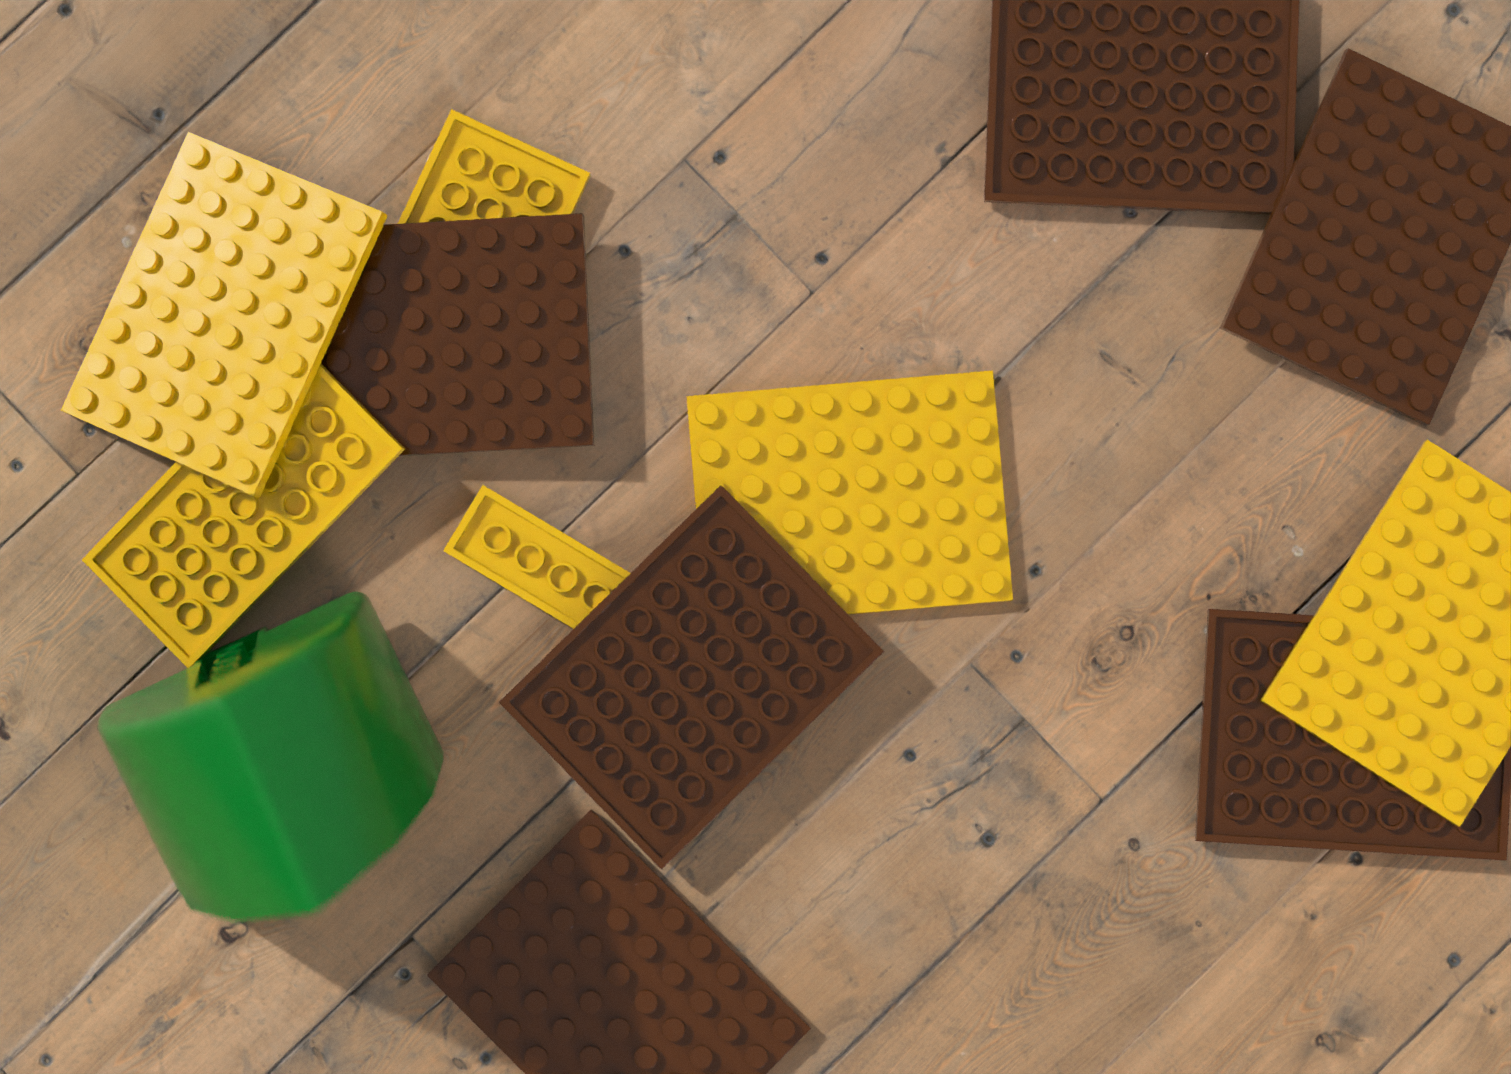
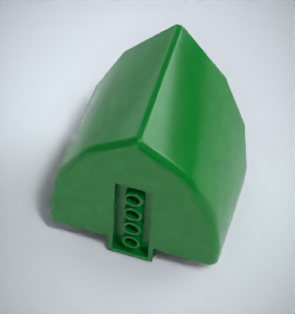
[98,591,444,921]

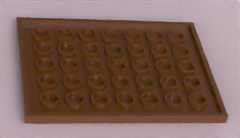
[984,0,1300,215]
[1219,48,1511,426]
[321,213,595,456]
[499,485,884,870]
[1195,609,1511,861]
[427,809,811,1074]

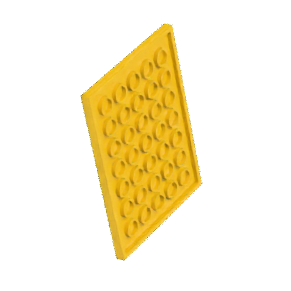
[61,132,388,498]
[686,370,1013,615]
[1260,439,1511,827]

